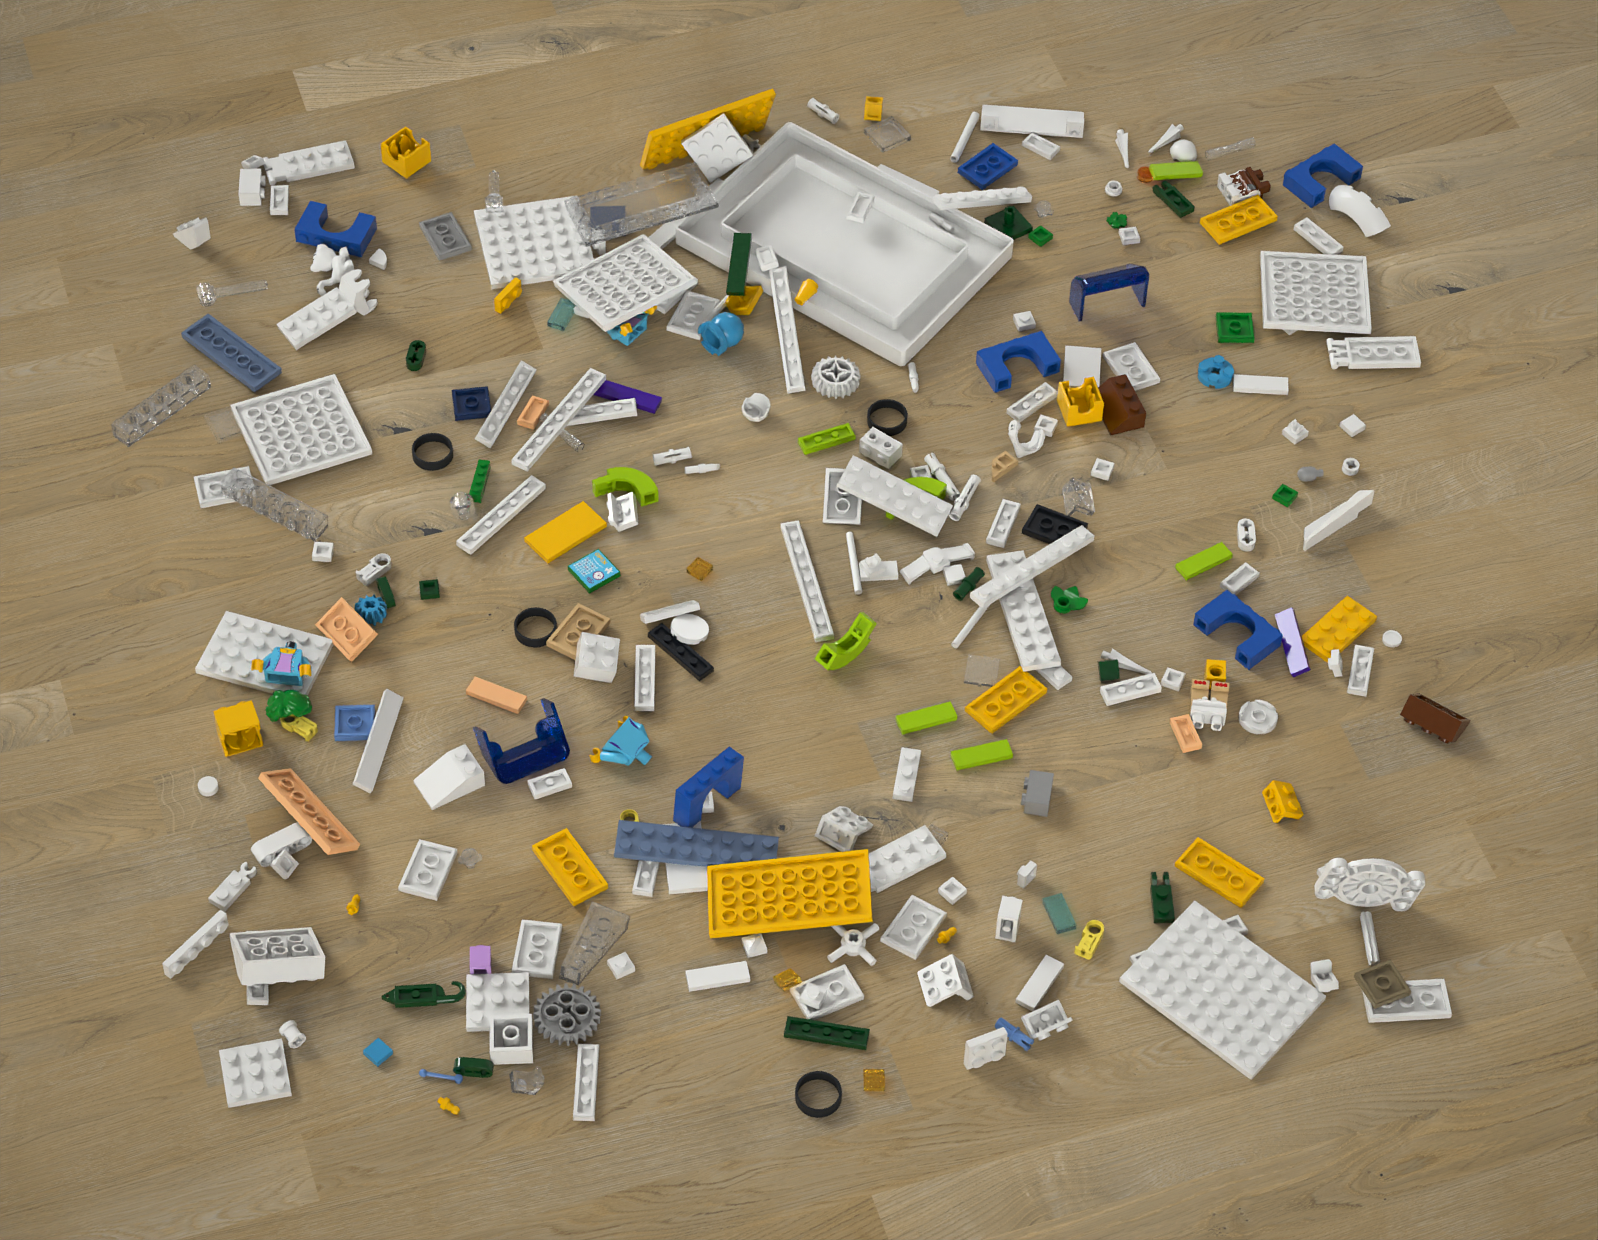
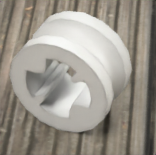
[1342,458,1360,476]

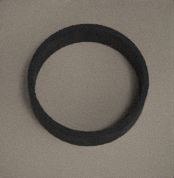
[867,399,908,436]
[412,433,453,471]
[514,607,557,648]
[795,1071,842,1118]

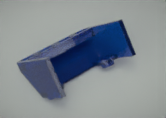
[1069,264,1149,322]
[473,698,570,784]

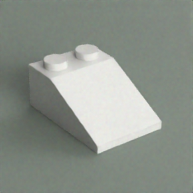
[823,468,863,525]
[413,744,485,810]

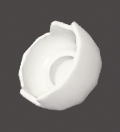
[1170,139,1197,162]
[742,393,771,422]

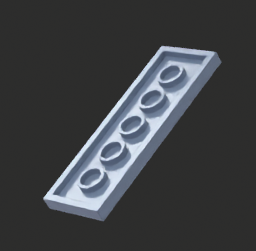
[181,314,282,392]

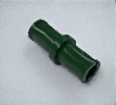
[953,567,985,601]

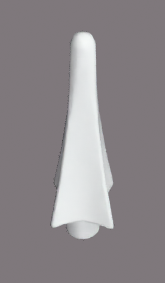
[1148,124,1184,154]
[1115,129,1129,168]
[1100,648,1152,675]

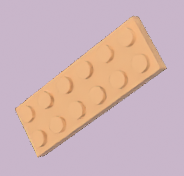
[258,768,360,855]

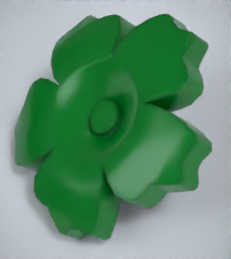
[1106,212,1127,228]

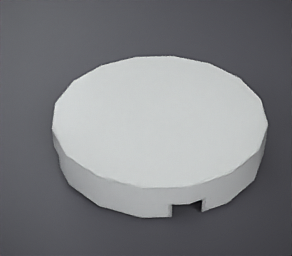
[670,614,709,645]
[1238,700,1278,734]

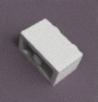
[238,168,266,206]
[995,896,1023,942]

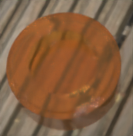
[1137,166,1153,183]

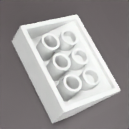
[230,927,325,986]

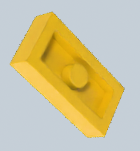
[494,277,522,314]

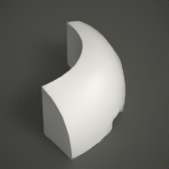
[1329,185,1391,237]

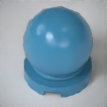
[698,312,744,356]

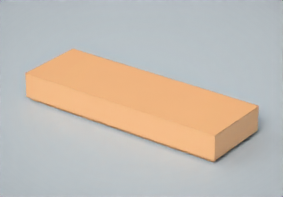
[466,677,527,714]

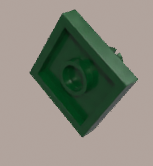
[984,206,1033,240]

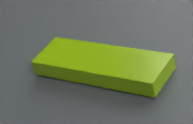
[1149,161,1203,180]
[798,423,856,455]
[1175,542,1233,580]
[895,701,957,735]
[951,739,1013,771]

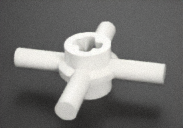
[827,923,879,966]

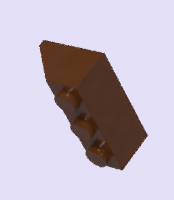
[1098,374,1146,436]
[1400,693,1471,744]

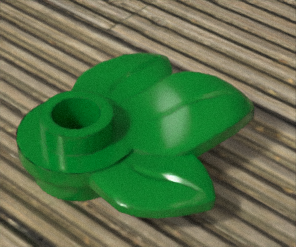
[1051,586,1088,614]

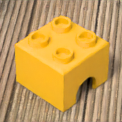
[381,126,431,179]
[1057,377,1104,427]
[213,700,263,757]

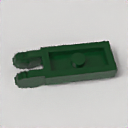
[1152,181,1195,218]
[1150,872,1175,923]

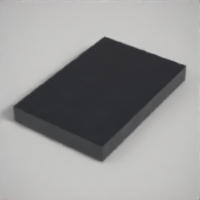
[1021,504,1088,544]

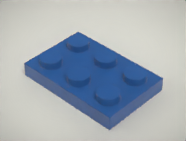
[957,143,1018,190]

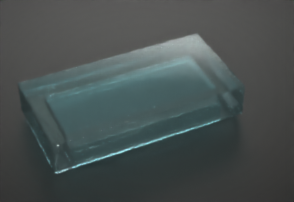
[547,298,576,331]
[1042,893,1077,934]

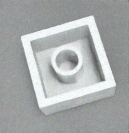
[574,632,620,683]
[490,1014,533,1065]

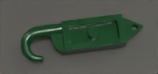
[381,981,466,1008]

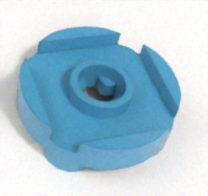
[1197,355,1234,389]

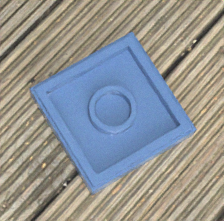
[334,704,375,741]

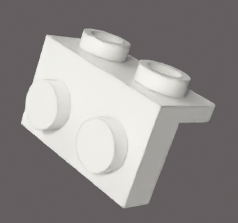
[606,492,639,532]
[1021,1000,1073,1041]

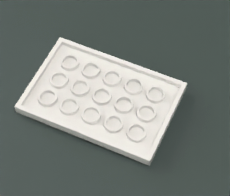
[195,611,334,695]

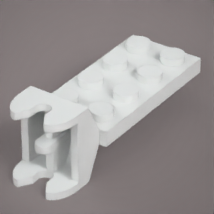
[277,269,378,350]

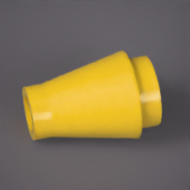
[794,279,818,306]

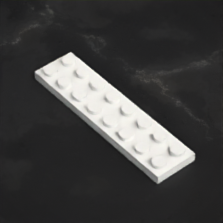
[986,550,1061,672]

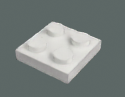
[964,1027,1008,1070]

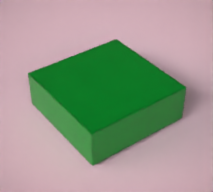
[1028,225,1053,247]
[1272,484,1298,507]

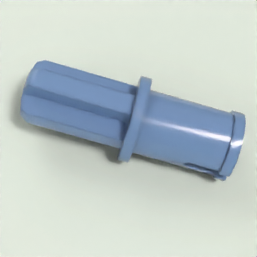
[995,1018,1034,1051]

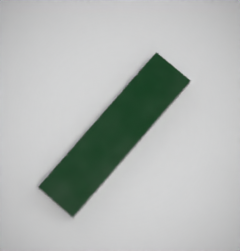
[726,233,752,296]
[784,1016,870,1050]

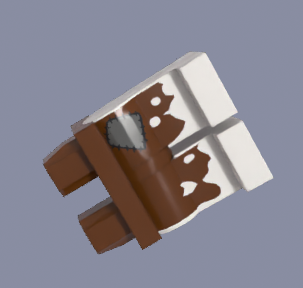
[1217,167,1271,206]

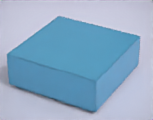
[363,1038,393,1067]

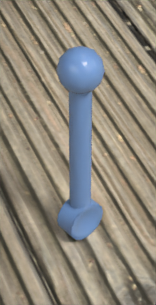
[419,1069,463,1084]

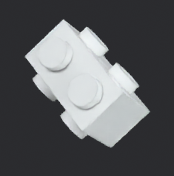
[859,427,903,469]

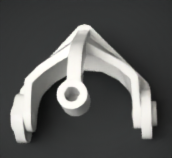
[1008,420,1046,458]

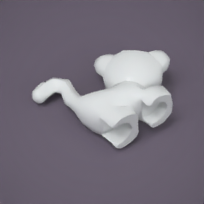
[310,244,354,296]

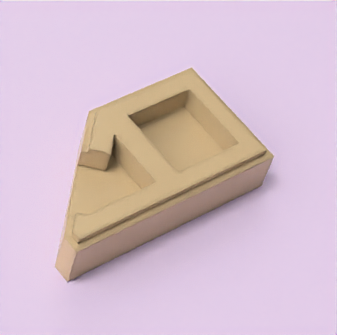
[992,451,1018,482]

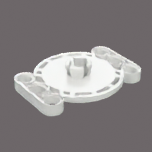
[1314,858,1425,912]

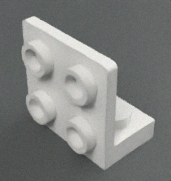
[815,806,873,852]
[918,954,974,1007]

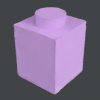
[470,945,491,974]

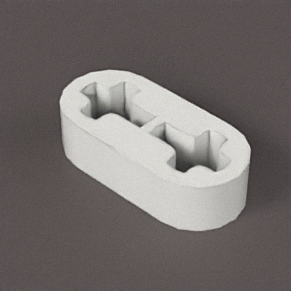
[1237,518,1256,552]

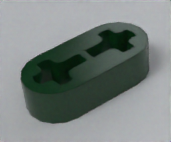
[406,340,426,371]
[376,576,396,609]
[453,1057,494,1078]

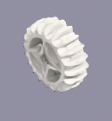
[811,355,860,399]

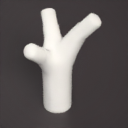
[742,134,761,152]

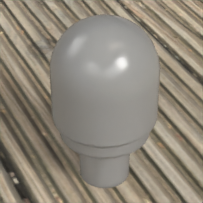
[1297,466,1324,482]

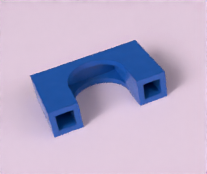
[1283,143,1363,208]
[294,201,377,257]
[976,331,1061,393]
[1193,590,1283,670]
[673,746,744,828]

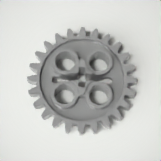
[533,983,601,1046]

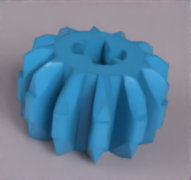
[354,594,387,626]

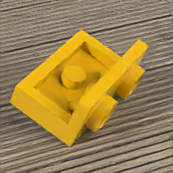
[725,285,764,315]
[1262,780,1304,823]

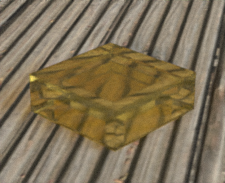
[686,557,713,581]
[773,968,802,991]
[863,1069,885,1091]

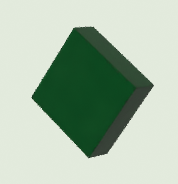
[419,579,440,600]
[1097,659,1120,681]

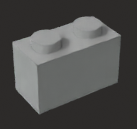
[1021,770,1054,817]

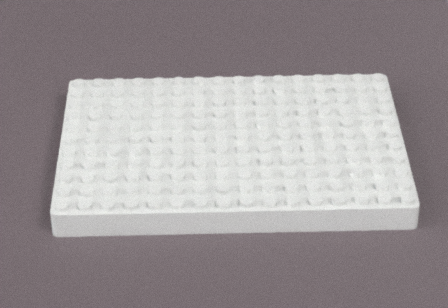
[676,122,1014,366]

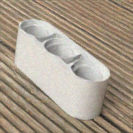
[251,822,312,867]

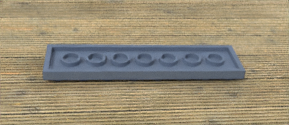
[614,820,779,867]

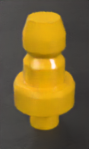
[346,894,360,915]
[937,927,957,944]
[437,1097,460,1115]

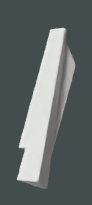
[1303,490,1374,551]

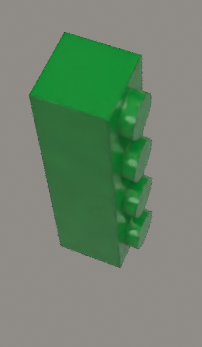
[469,459,491,503]

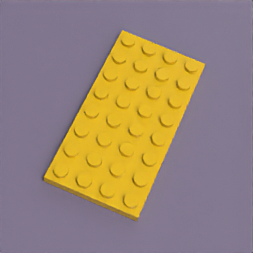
[640,88,776,170]
[707,849,873,938]

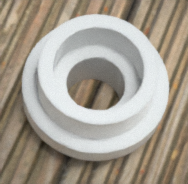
[1105,181,1122,197]

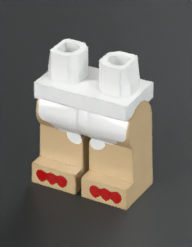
[1190,679,1230,731]

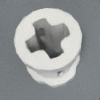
[279,1020,306,1048]

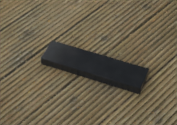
[648,623,714,682]

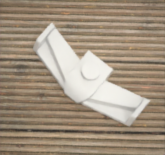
[899,543,975,585]

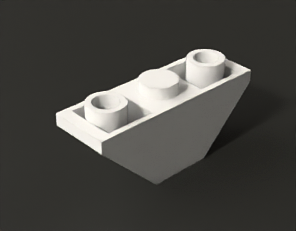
[173,217,211,250]

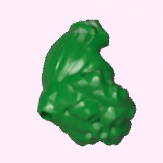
[265,690,312,722]

